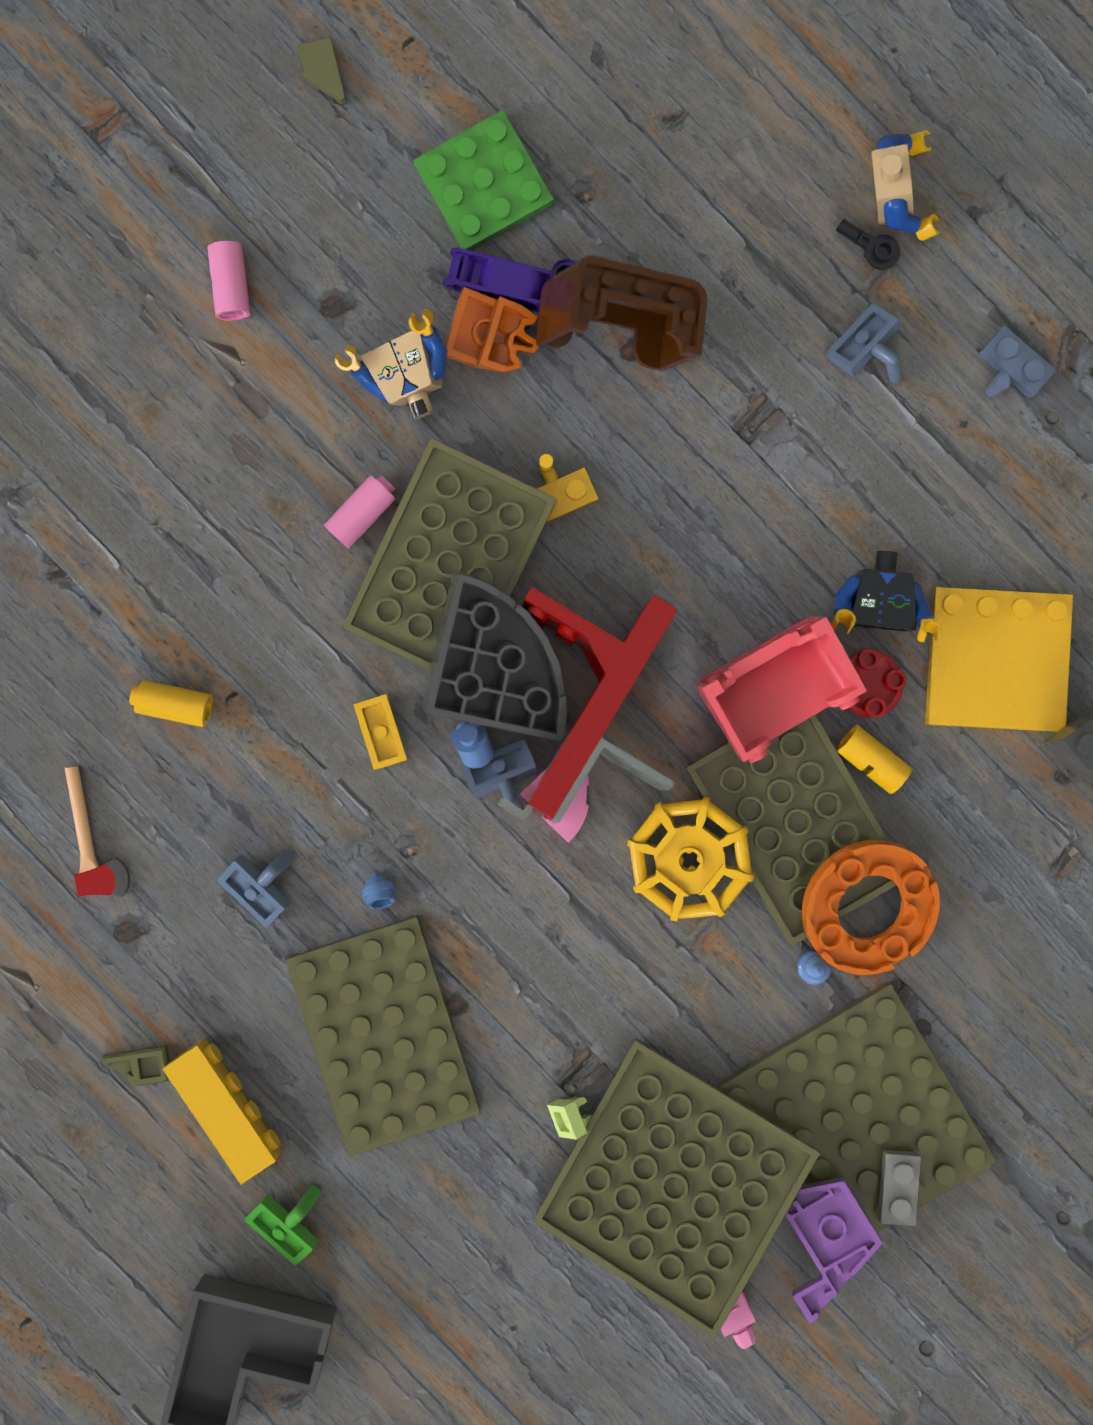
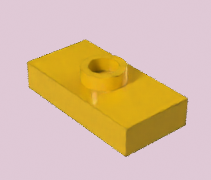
[353,694,408,770]

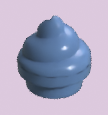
[362,872,397,909]
[797,949,832,985]

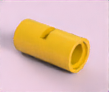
[836,724,912,794]

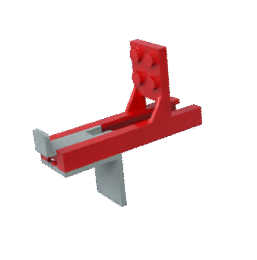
[497,587,678,824]

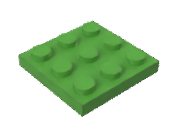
[413,110,554,251]

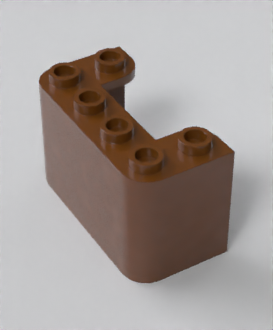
[536,256,707,371]

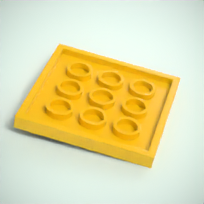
[925,587,1073,732]

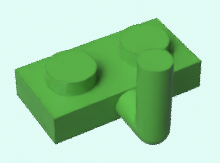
[244,1185,321,1266]

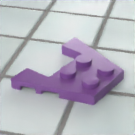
[785,1177,883,1324]

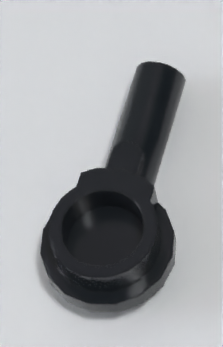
[836,219,900,270]

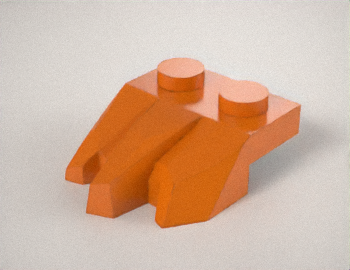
[445,287,539,372]

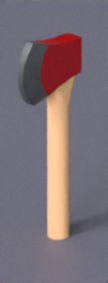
[65,766,129,897]

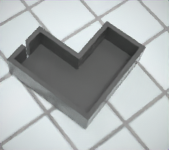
[160,1274,337,1425]

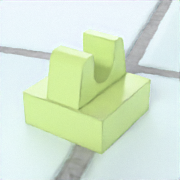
[547,1097,592,1139]

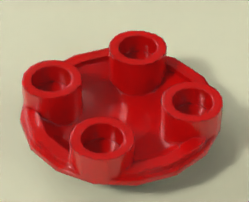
[847,649,906,718]

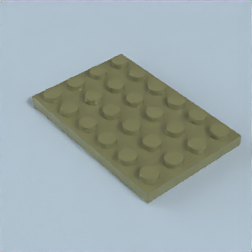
[342,438,557,670]
[685,715,896,947]
[285,915,481,1157]

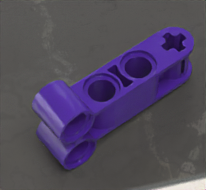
[442,248,576,312]

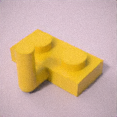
[537,454,599,524]

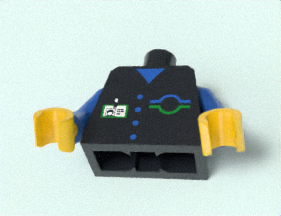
[830,551,942,642]

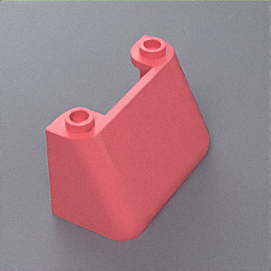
[694,616,867,763]

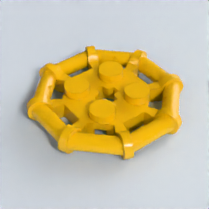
[627,796,755,922]

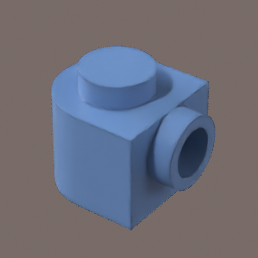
[449,721,495,768]

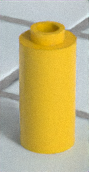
[129,680,213,728]

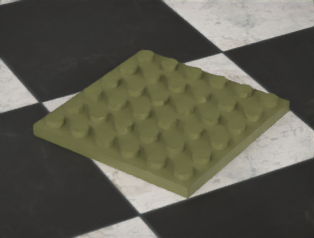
[714,982,997,1232]
[533,1039,820,1340]

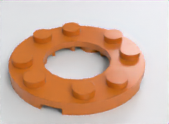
[802,840,940,975]

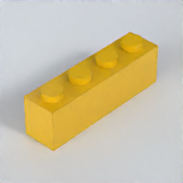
[162,1038,282,1185]

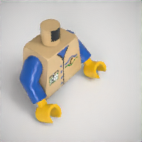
[871,130,940,241]
[335,309,448,419]

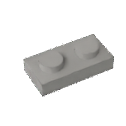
[878,1150,921,1226]

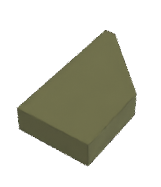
[297,37,347,105]
[101,1045,170,1087]

